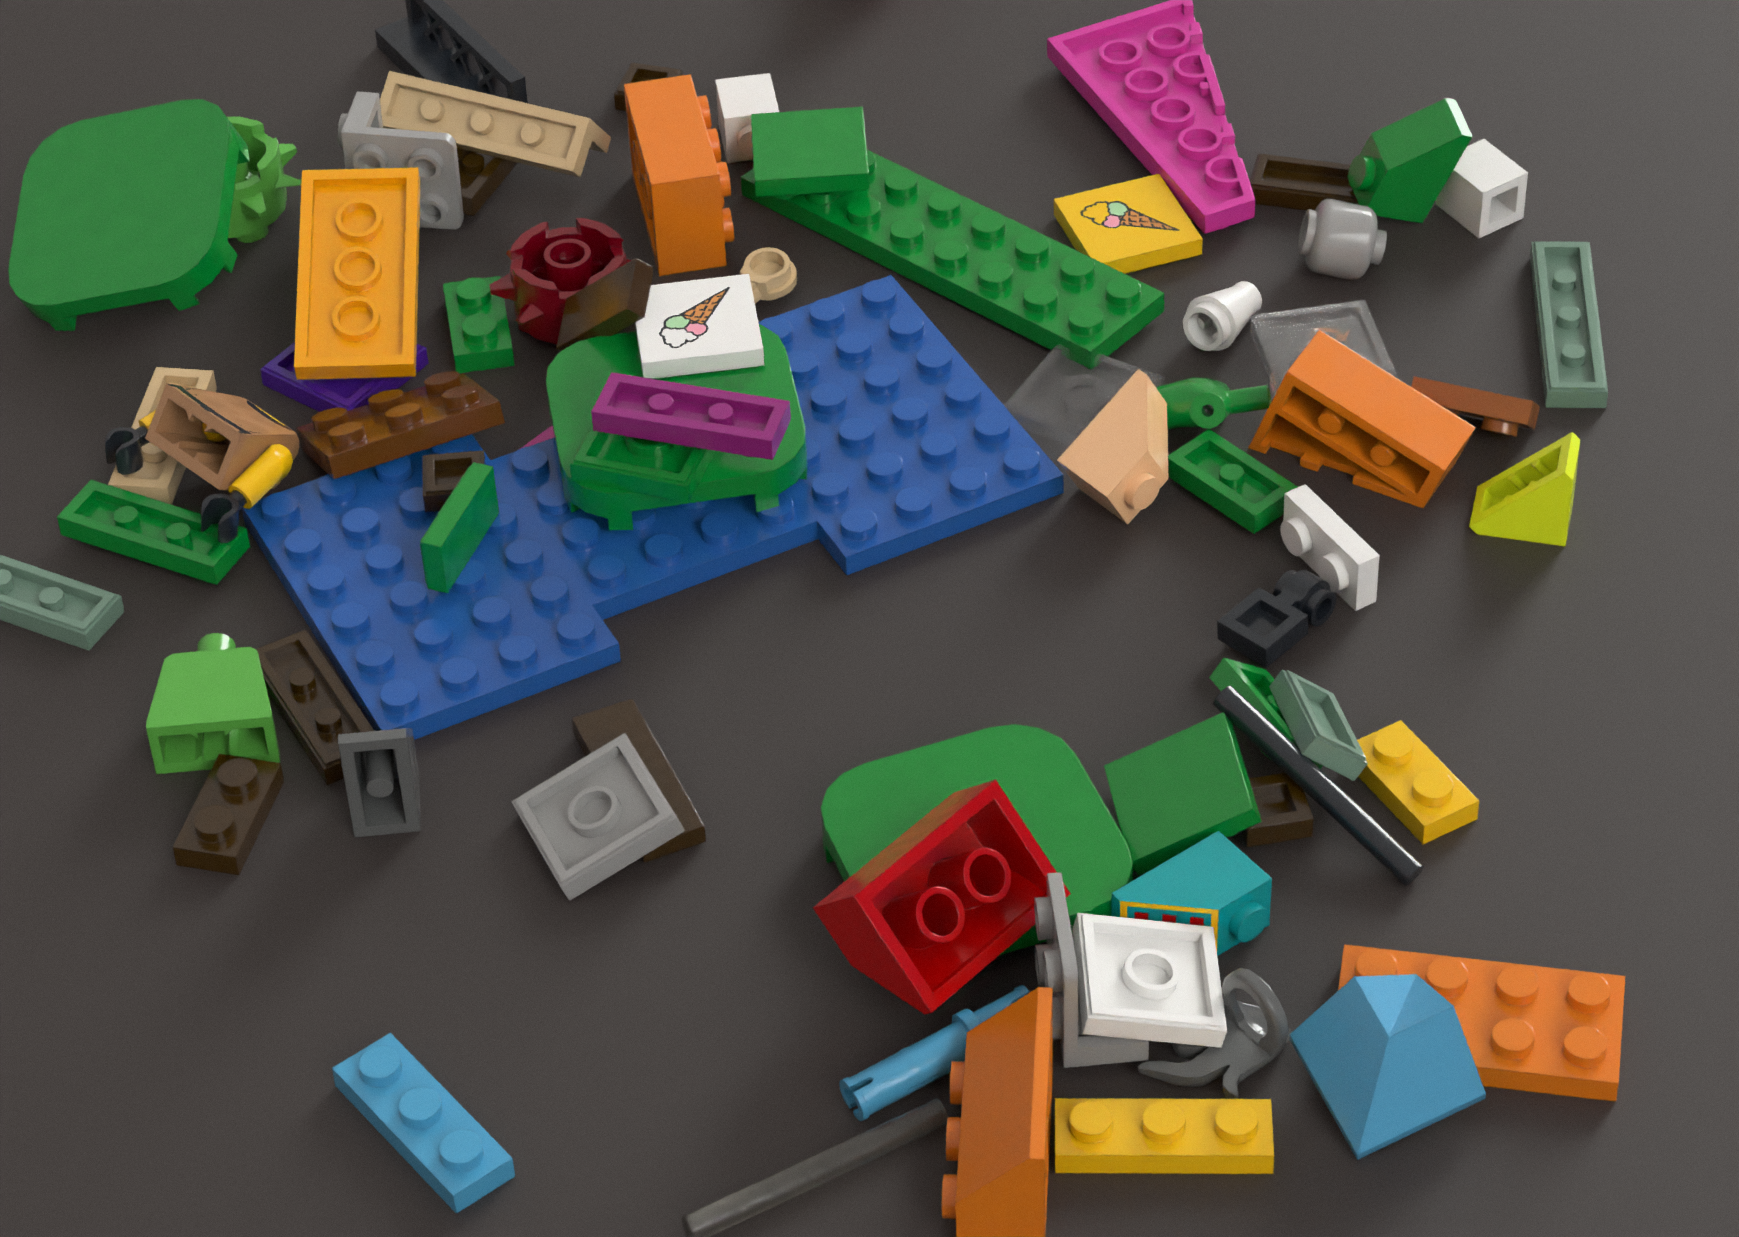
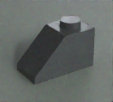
[338,728,421,837]

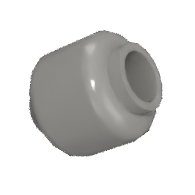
[1297,199,1387,280]

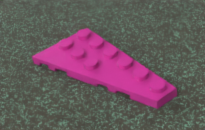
[1047,0,1255,234]

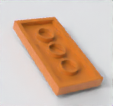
[1338,944,1625,1102]

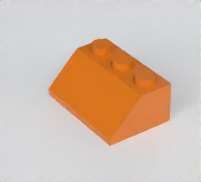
[942,987,1053,1237]

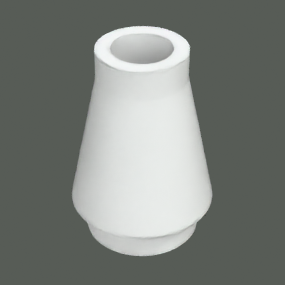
[1183,281,1262,351]

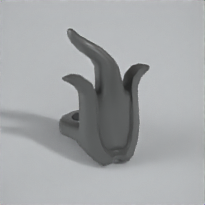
[1138,968,1291,1099]

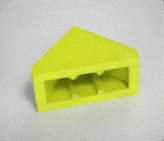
[1469,432,1580,547]

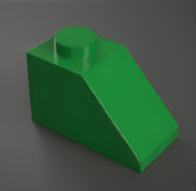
[1347,98,1473,223]

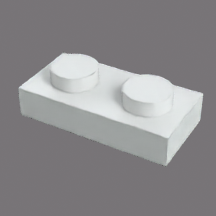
[1280,484,1380,611]

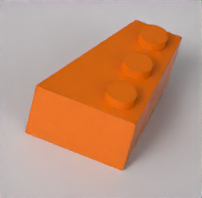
[1248,330,1476,508]

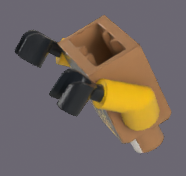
[105,383,299,543]

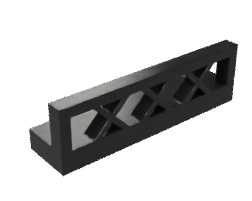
[375,0,528,103]

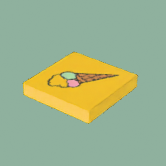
[1054,174,1203,274]

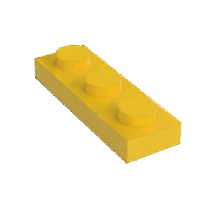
[1055,1098,1274,1174]

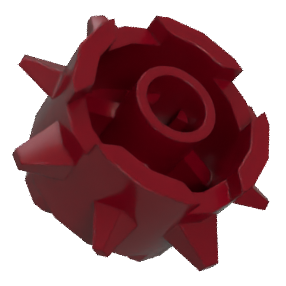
[489,218,632,344]

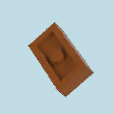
[1411,376,1540,437]

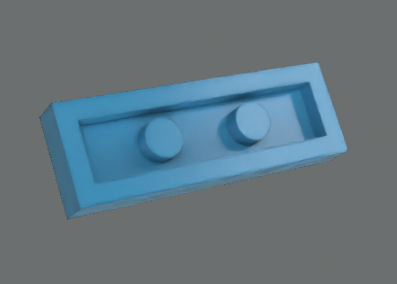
[332,1033,515,1214]

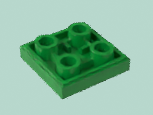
[751,107,870,200]
[1104,712,1262,876]

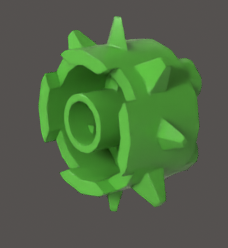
[227,116,302,243]

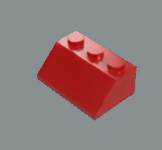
[813,780,1071,1015]

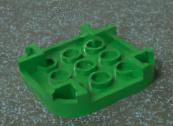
[8,99,249,331]
[546,324,808,530]
[821,724,1133,955]

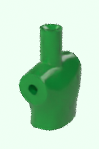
[1156,377,1271,430]

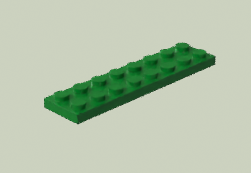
[741,150,1164,370]

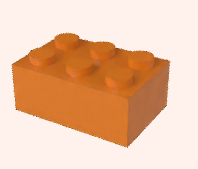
[624,74,734,276]

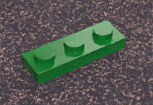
[57,479,250,585]

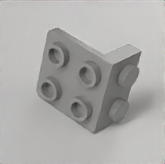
[338,92,464,230]
[1034,872,1149,1068]

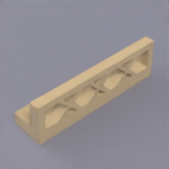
[380,71,611,177]

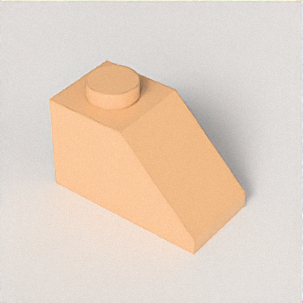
[1057,369,1168,525]

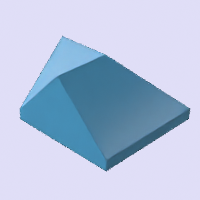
[1290,974,1486,1160]

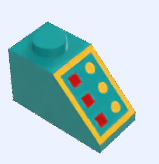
[1111,831,1272,956]

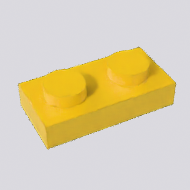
[1357,720,1479,845]

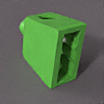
[146,633,280,774]

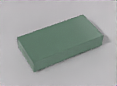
[1269,669,1368,781]

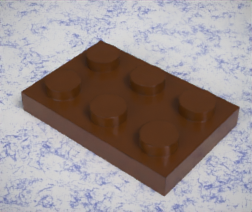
[296,371,505,479]

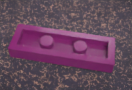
[591,372,791,460]

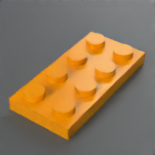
[294,167,420,380]

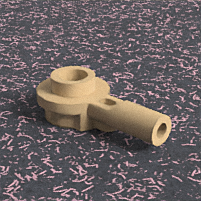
[740,247,797,304]

